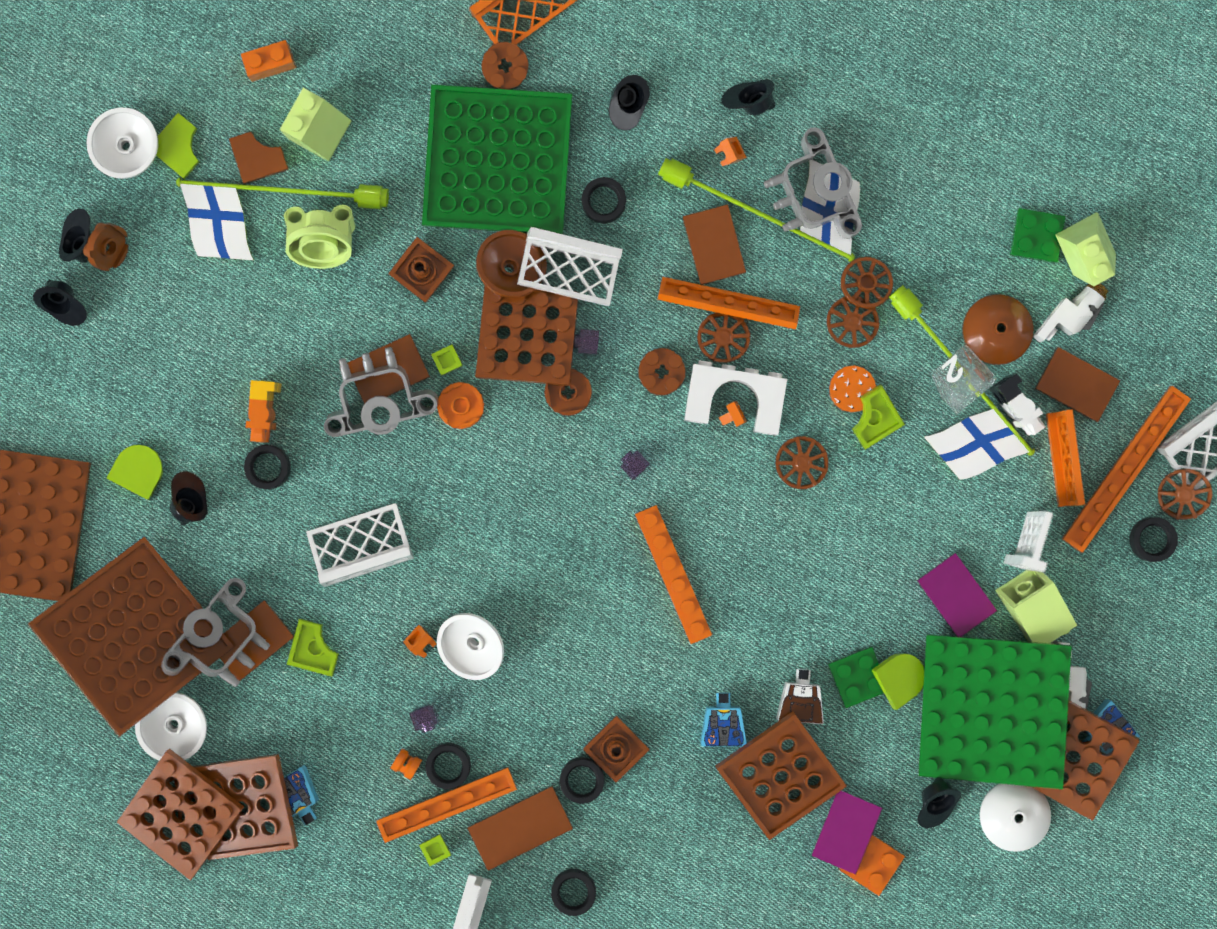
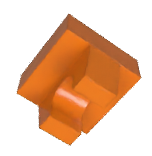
[714,137,747,166]
[719,401,747,427]
[403,625,436,658]

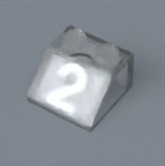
[930,343,997,415]

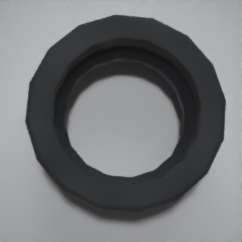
[582,177,626,224]
[244,445,291,489]
[1129,517,1178,562]
[425,743,471,790]
[559,757,605,804]
[551,869,596,916]

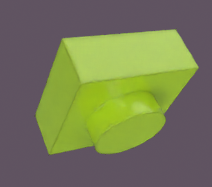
[431,344,463,376]
[419,833,451,866]

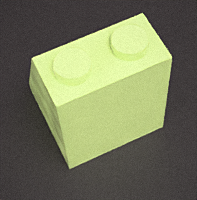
[280,88,351,162]
[1055,212,1116,286]
[995,570,1077,643]

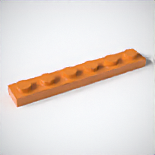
[657,276,800,329]
[635,505,712,644]
[376,767,517,843]

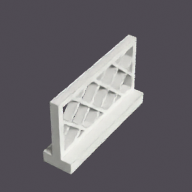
[517,227,623,306]
[1157,402,1217,490]
[306,503,414,587]
[1004,511,1053,572]
[453,873,492,929]

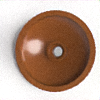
[476,230,547,298]
[962,294,1034,365]

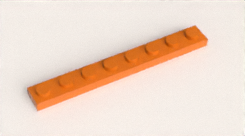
[1062,386,1191,553]

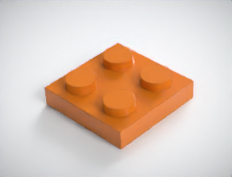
[839,834,905,896]

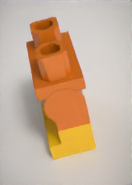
[245,380,281,443]

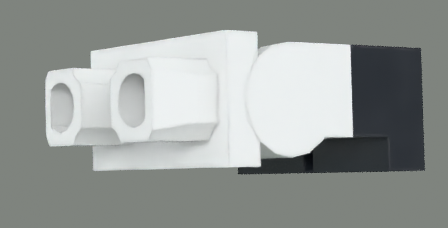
[989,373,1046,435]

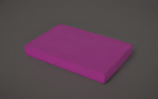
[916,553,997,637]
[811,791,883,875]

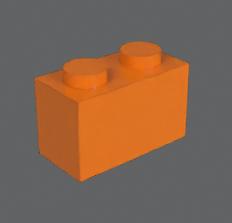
[241,40,296,82]

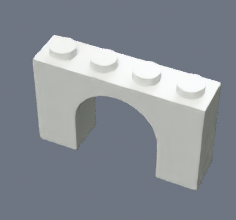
[684,360,787,436]

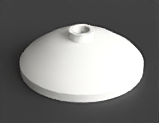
[87,107,158,179]
[437,613,504,680]
[135,692,207,760]
[980,784,1051,852]

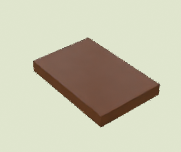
[682,204,746,285]
[347,334,430,404]
[1035,347,1120,422]
[220,600,294,681]

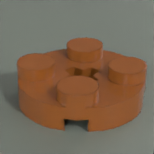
[481,42,529,89]
[83,222,129,271]
[638,348,686,396]
[544,369,592,416]

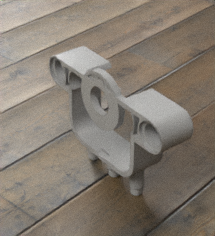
[764,127,862,239]
[324,347,438,437]
[161,578,270,687]

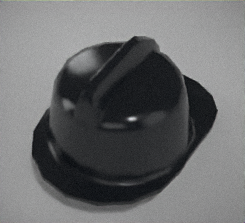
[608,75,650,131]
[721,79,775,116]
[58,208,91,263]
[33,279,87,326]
[170,471,208,525]
[917,777,961,828]

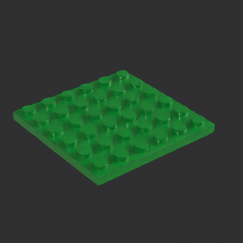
[422,84,572,234]
[918,634,1072,789]

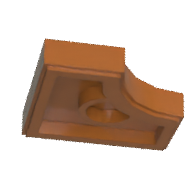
[229,132,289,184]

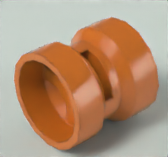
[390,748,422,781]

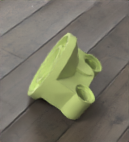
[284,205,356,269]

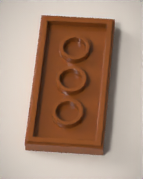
[467,786,573,871]

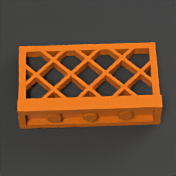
[468,0,577,45]
[1046,409,1085,507]

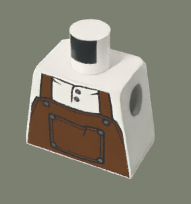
[776,669,824,724]

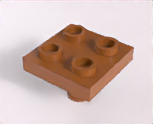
[388,237,455,303]
[583,715,650,783]

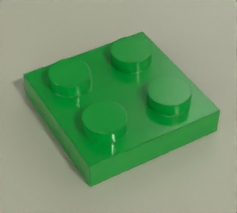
[1010,208,1066,263]
[828,647,884,708]

